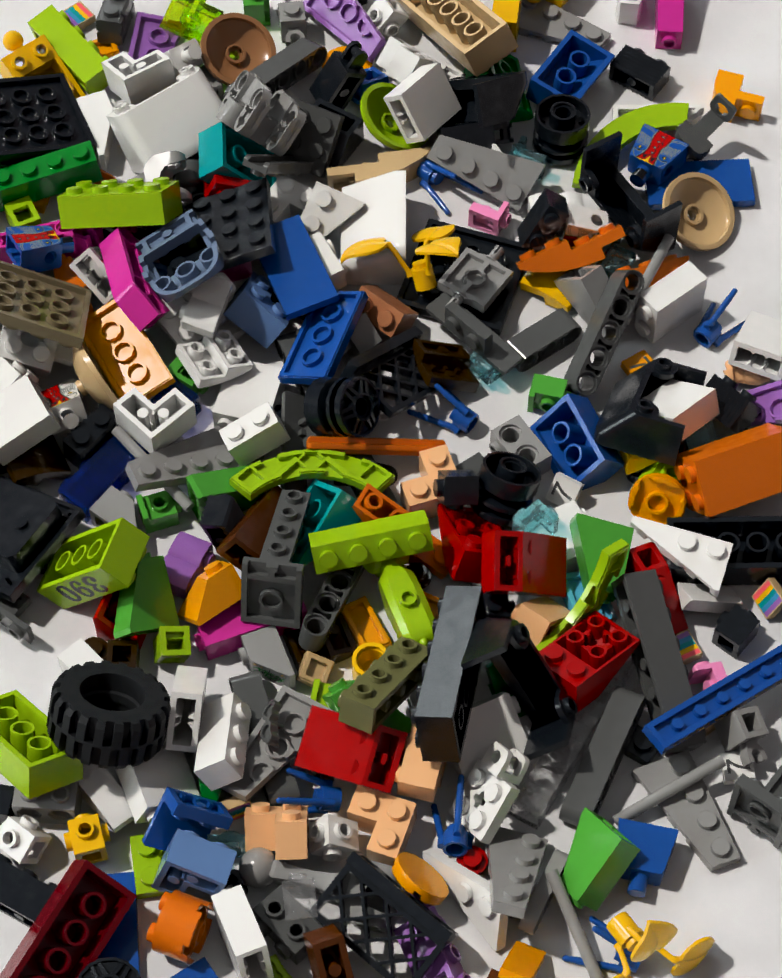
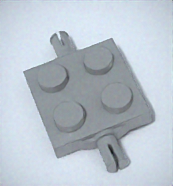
[437,245,513,313]

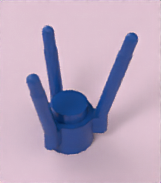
[417,159,483,215]
[693,288,745,348]
[407,383,479,435]
[276,768,342,814]
[431,774,474,857]
[562,916,641,974]

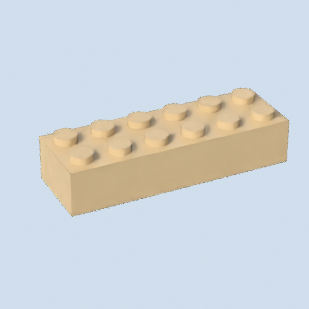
[397,0,519,77]

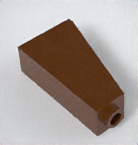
[216,486,282,571]

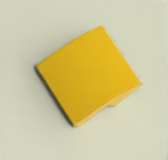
[519,265,588,312]

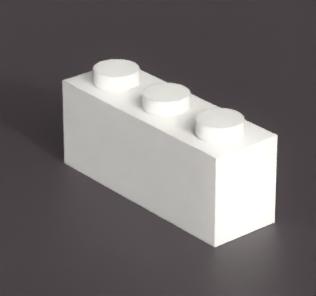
[194,692,252,791]

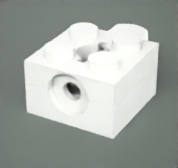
[0,326,74,378]

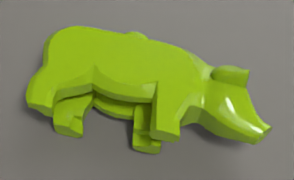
[363,555,435,646]

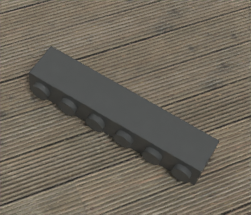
[611,569,707,756]

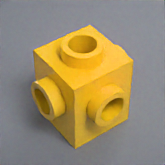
[63,813,111,864]

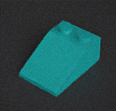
[198,122,277,188]
[292,479,361,567]

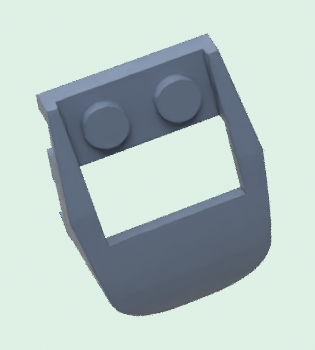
[135,208,224,303]

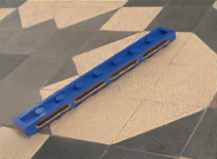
[642,645,782,754]

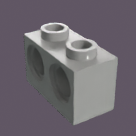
[489,415,552,475]
[12,781,82,825]

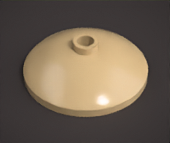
[662,172,735,251]
[73,342,119,411]

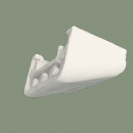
[106,65,222,174]
[337,170,406,285]

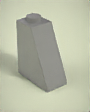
[554,265,632,337]

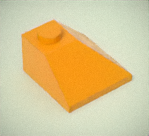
[177,560,241,626]

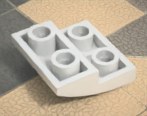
[175,330,253,388]

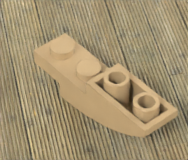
[326,147,431,192]

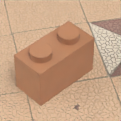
[359,285,419,338]

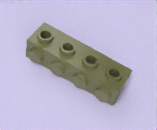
[337,636,428,734]

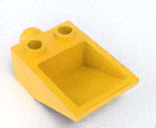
[0,30,85,98]

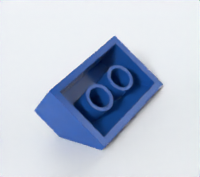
[525,29,615,105]
[529,393,625,490]

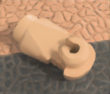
[723,360,770,386]

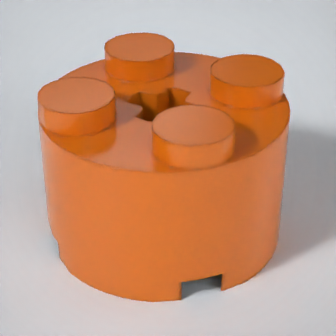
[146,890,214,965]

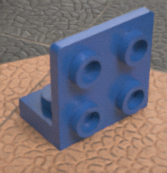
[142,787,233,851]

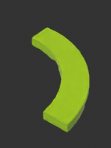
[572,103,689,189]
[229,449,395,501]
[536,538,629,651]

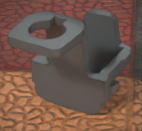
[675,93,737,161]

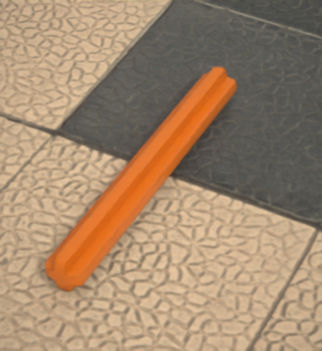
[306,436,446,456]

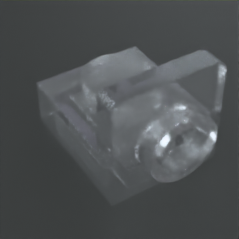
[282,873,318,921]

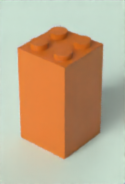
[673,423,782,517]

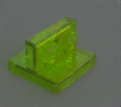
[159,0,224,45]

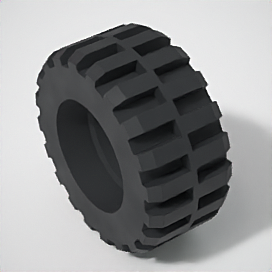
[46,660,171,769]

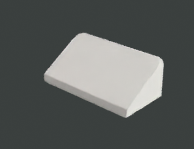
[676,582,743,614]

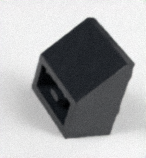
[313,98,364,168]

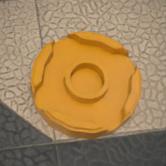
[628,473,687,524]
[392,852,449,906]

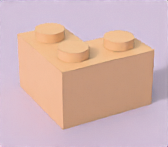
[400,444,464,519]
[511,596,570,647]
[394,726,447,803]
[347,784,417,866]
[244,802,309,860]

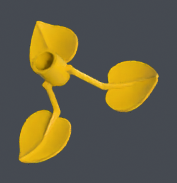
[340,224,462,292]
[606,912,715,978]

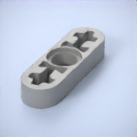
[518,849,569,935]

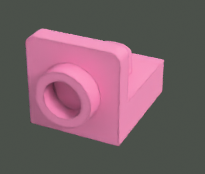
[468,201,512,236]
[688,661,727,690]

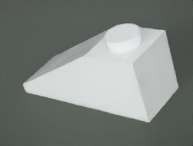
[75,90,116,172]

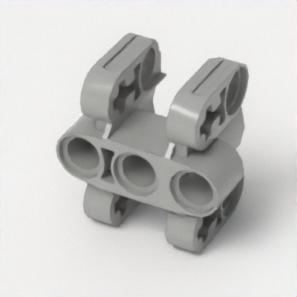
[216,70,307,156]

